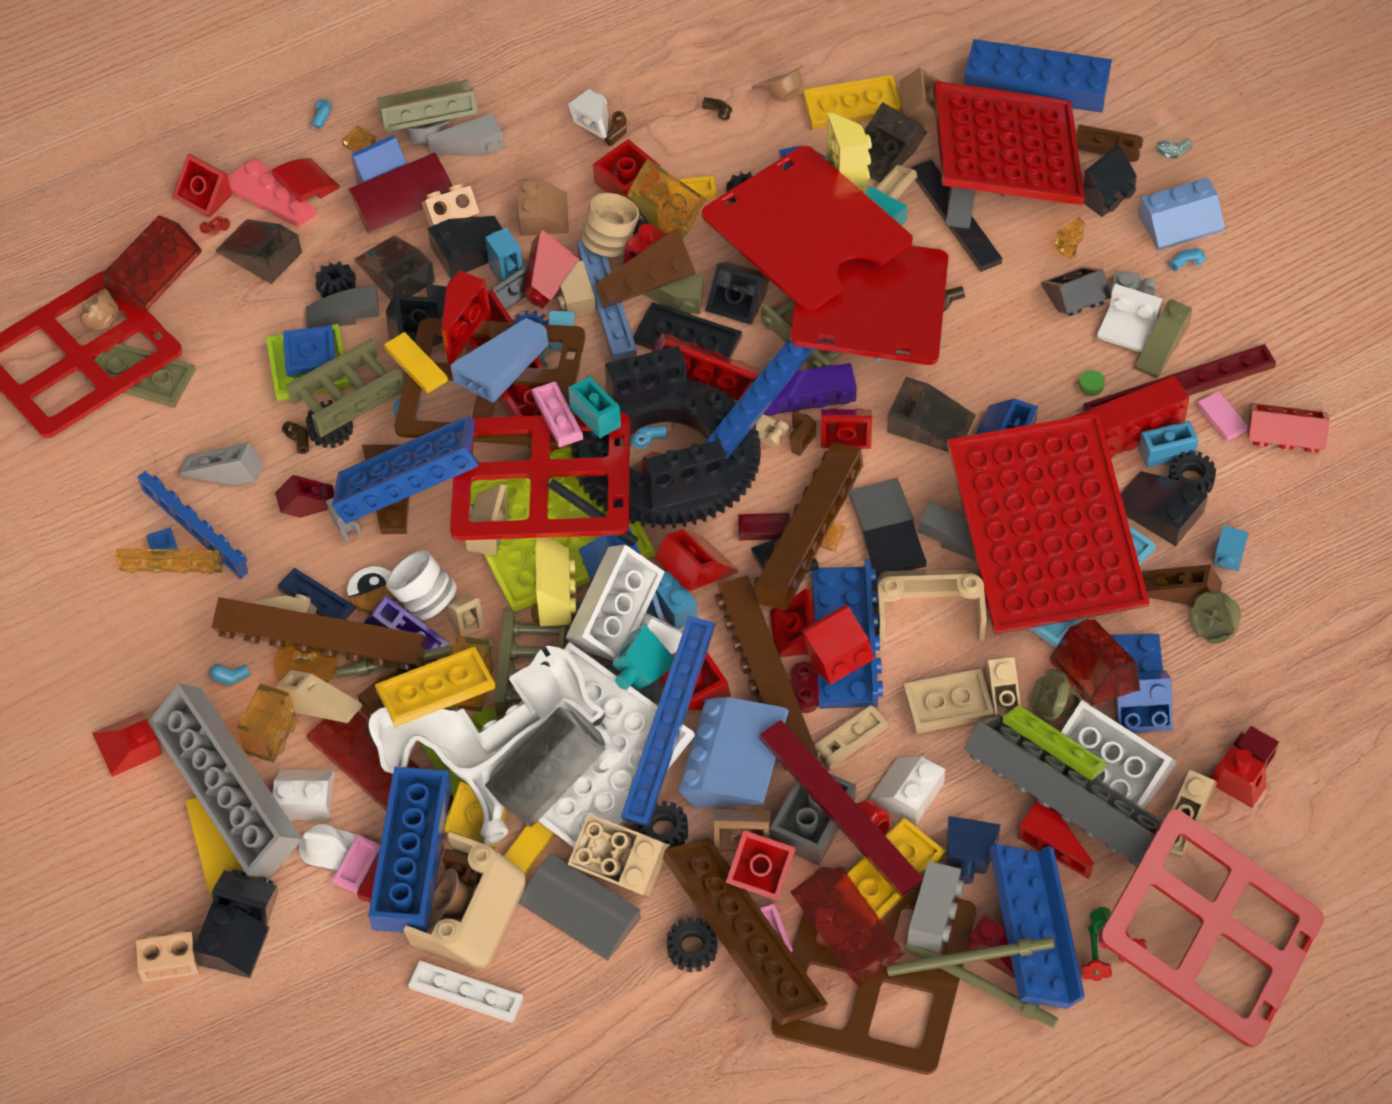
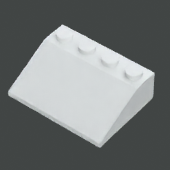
[1061,700,1178,809]

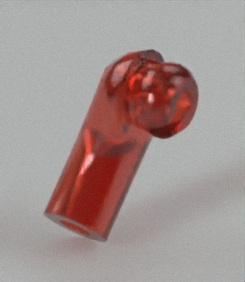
[200,216,230,236]

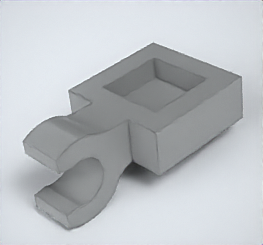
[1111,270,1156,296]
[326,498,361,542]

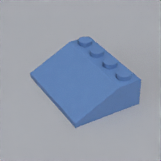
[679,697,789,808]

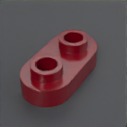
[791,662,819,713]

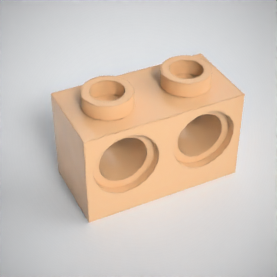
[421,184,479,227]
[136,931,199,982]

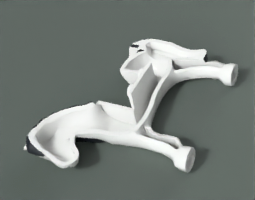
[365,646,622,846]

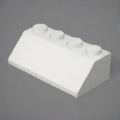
[566,545,664,661]

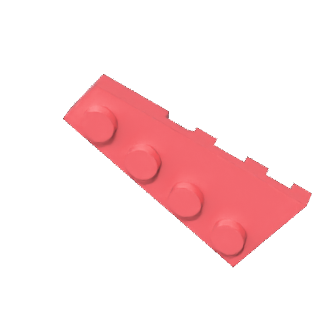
[228,157,316,227]

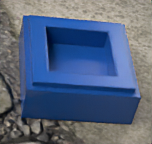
[146,527,179,560]

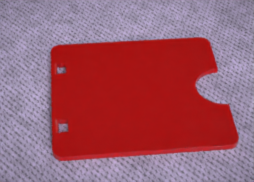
[702,145,913,311]
[790,245,949,365]

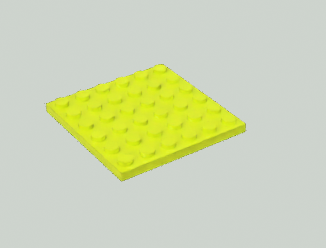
[471,443,655,612]

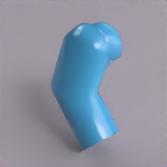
[311,99,332,129]
[1169,248,1206,271]
[633,425,667,449]
[210,664,251,686]

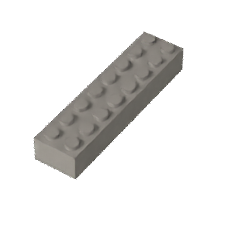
[148,684,302,878]

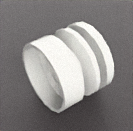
[386,550,457,620]

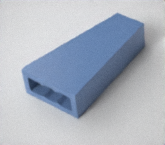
[451,318,549,403]

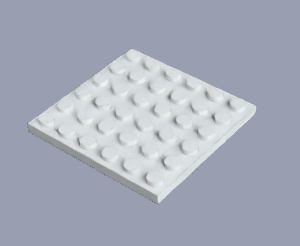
[490,642,695,848]

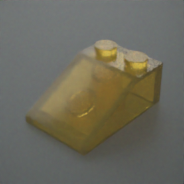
[627,158,706,239]

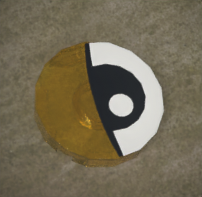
[347,566,396,614]

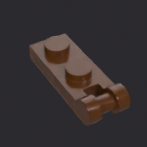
[1076,124,1143,162]

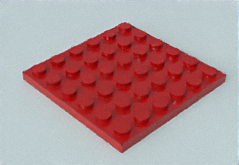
[933,81,1085,205]

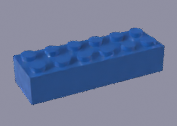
[965,39,1112,113]
[368,767,452,933]

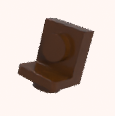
[790,411,816,456]
[442,849,481,888]

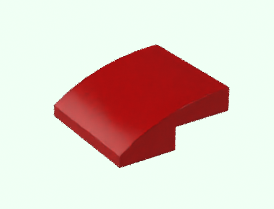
[272,158,339,203]

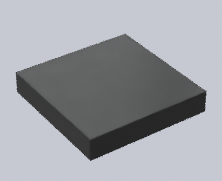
[849,478,913,531]

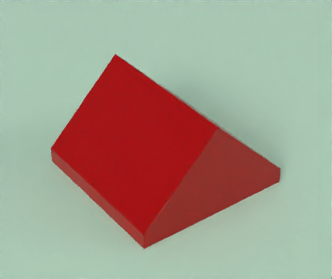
[172,153,232,217]
[770,588,815,657]
[726,830,796,901]

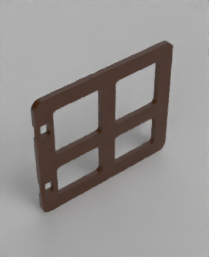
[394,318,586,447]

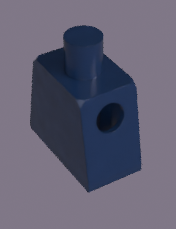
[947,816,1001,884]

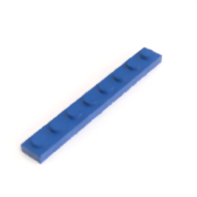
[706,338,822,459]
[621,616,715,827]

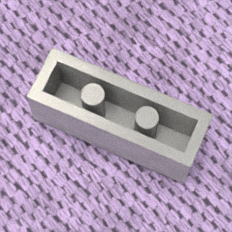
[907,861,964,952]

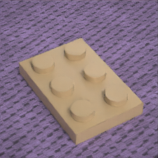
[903,668,995,734]

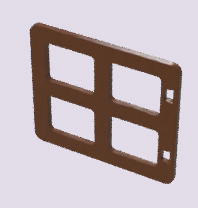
[771,867,976,1075]

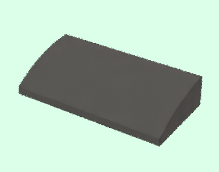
[519,853,641,961]

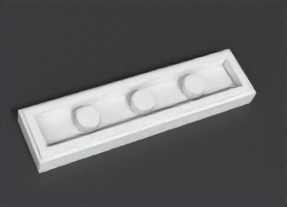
[408,960,524,1023]

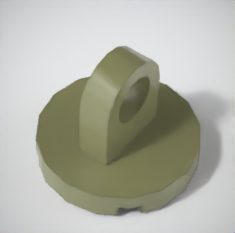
[1190,591,1241,644]
[1031,669,1084,723]

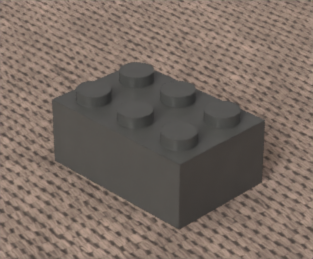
[770,773,856,865]

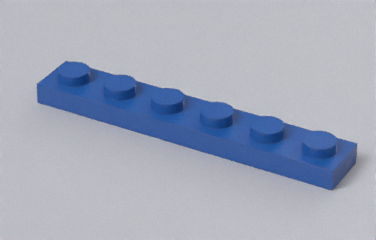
[138,471,248,579]

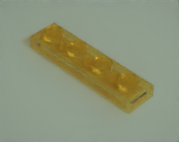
[115,549,223,574]

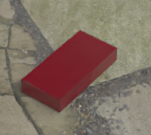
[738,513,790,541]

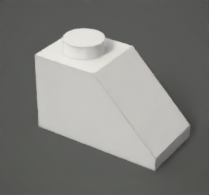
[568,89,609,139]

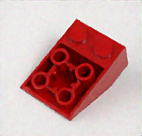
[654,529,739,592]

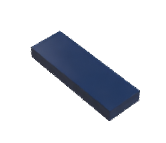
[278,568,355,620]

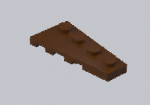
[595,228,696,309]
[362,444,410,534]

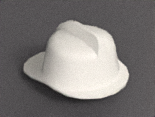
[298,824,356,870]

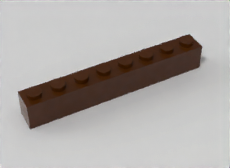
[753,442,863,610]
[715,575,816,771]
[211,597,427,672]

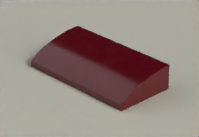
[348,152,453,233]

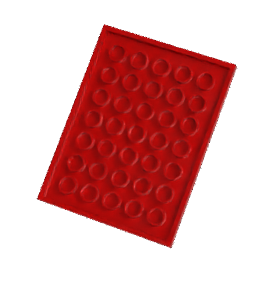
[947,413,1150,635]

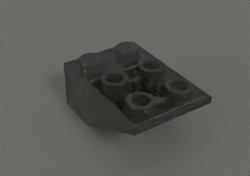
[864,102,927,183]
[216,219,302,284]
[355,235,435,300]
[887,377,976,452]

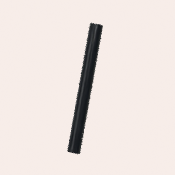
[548,478,639,547]

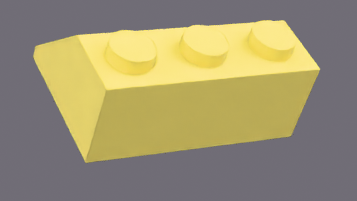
[826,113,871,192]
[536,538,577,626]

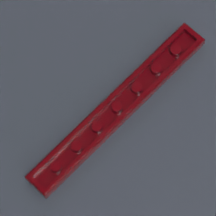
[1083,344,1276,411]
[759,720,923,897]

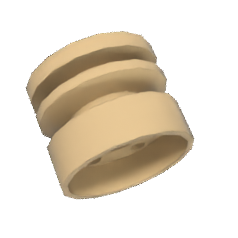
[581,193,639,257]

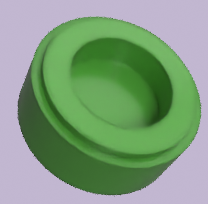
[1079,370,1105,396]

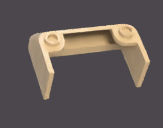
[876,569,987,644]
[403,832,526,970]

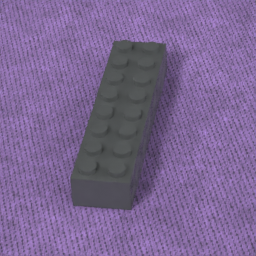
[964,714,1162,867]

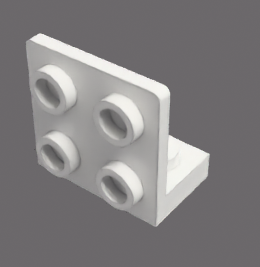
[1097,284,1162,353]

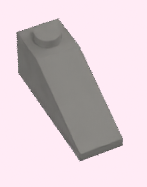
[426,113,504,156]
[179,443,263,486]

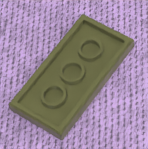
[84,343,196,408]

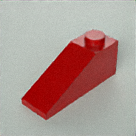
[1018,801,1094,879]

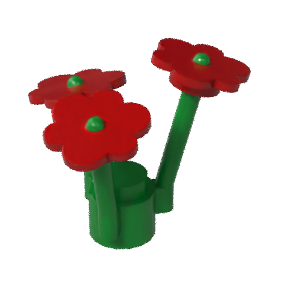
[1081,907,1147,981]

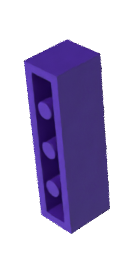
[764,363,857,416]

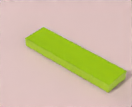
[1002,705,1107,781]

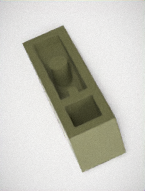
[643,275,704,314]
[1135,299,1192,378]

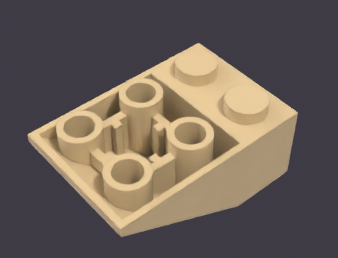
[568,813,670,896]

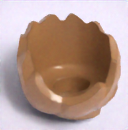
[80,288,119,330]

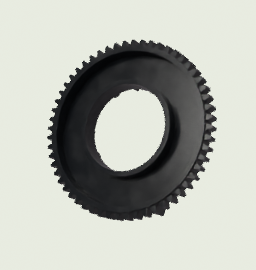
[571,346,761,529]

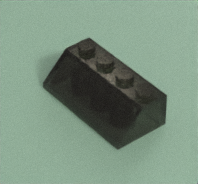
[485,707,606,827]

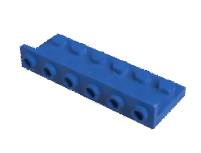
[332,415,478,523]
[812,559,883,709]
[989,843,1085,1009]

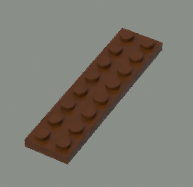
[663,838,828,1025]

